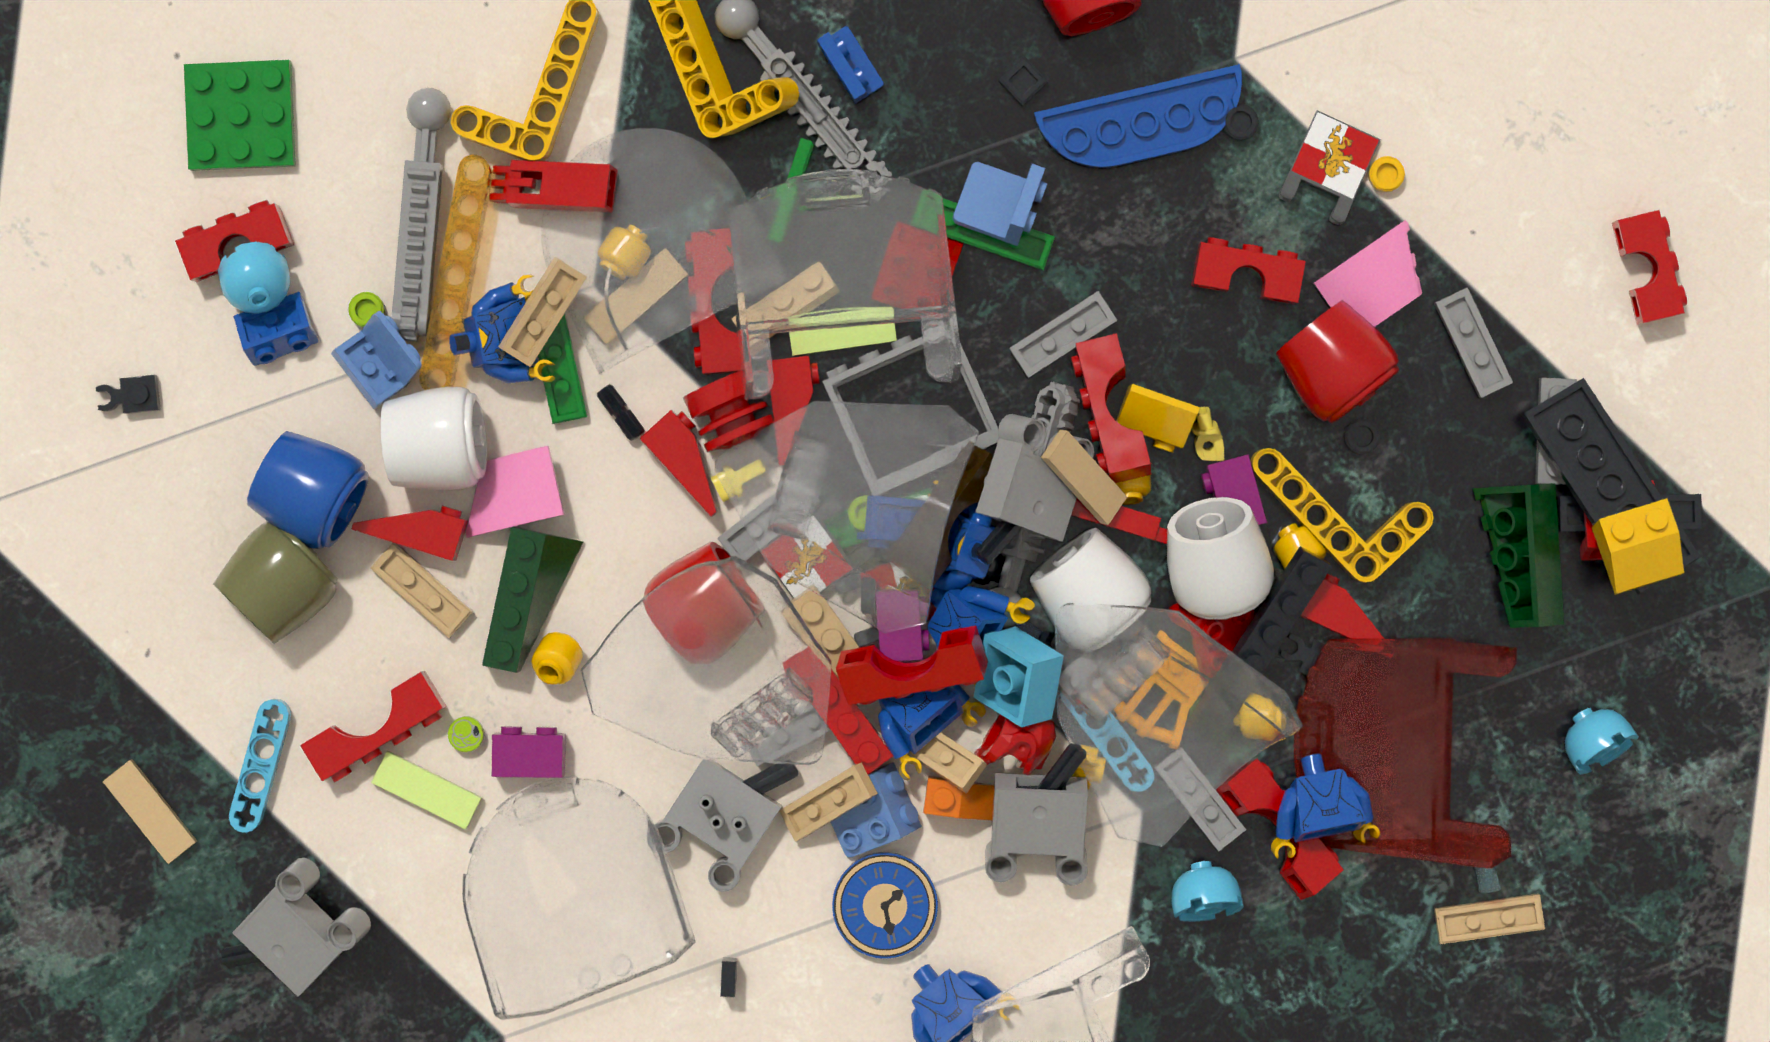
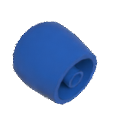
[247,431,369,549]

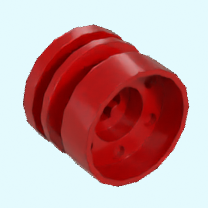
[683,368,775,453]

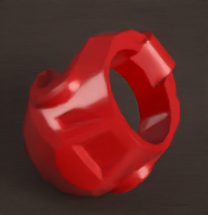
[974,714,1056,775]

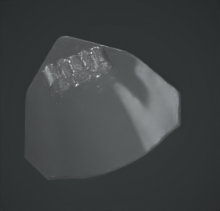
[715,401,979,633]
[580,556,832,765]
[1055,603,1303,847]

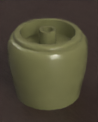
[213,522,338,644]

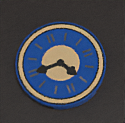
[832,852,938,958]

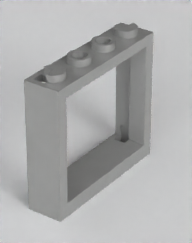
[823,321,999,496]

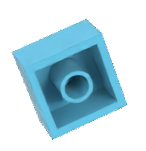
[973,626,1064,728]

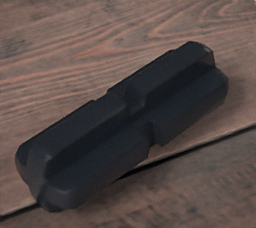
[597,384,644,441]

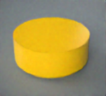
[1368,156,1405,192]

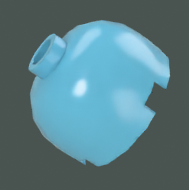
[218,242,290,314]
[1565,708,1639,775]
[1172,861,1244,922]

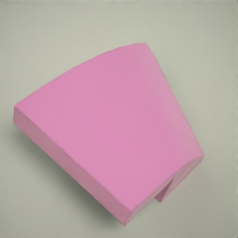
[1314,220,1422,327]
[466,446,565,538]

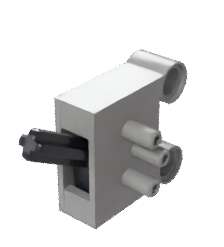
[649,756,799,892]

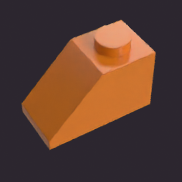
[923,776,994,820]

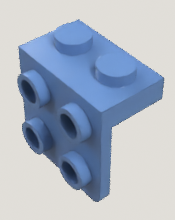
[953,162,1047,246]
[331,311,422,409]
[831,762,922,857]

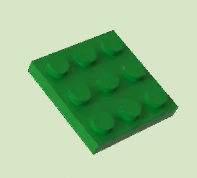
[184,60,296,171]

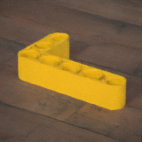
[451,0,599,161]
[649,0,799,138]
[1250,448,1434,582]

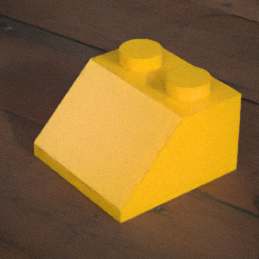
[1116,384,1200,453]
[1592,498,1684,595]

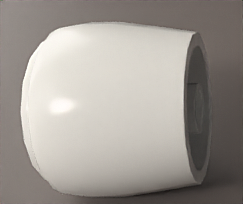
[381,387,487,490]
[1167,497,1274,619]
[1030,528,1151,651]

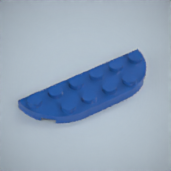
[1034,64,1242,168]

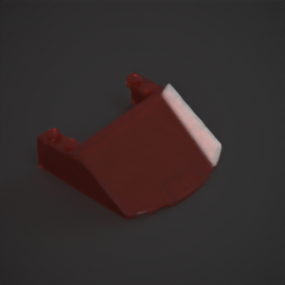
[1294,638,1517,869]

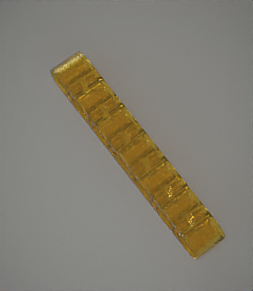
[419,154,493,390]

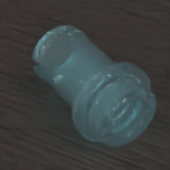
[1469,847,1501,893]

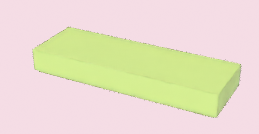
[788,306,897,356]
[371,751,482,830]

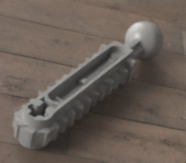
[715,0,892,201]
[391,88,451,342]
[990,382,1080,630]

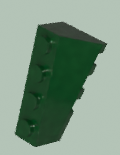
[1473,483,1564,628]
[482,527,584,673]

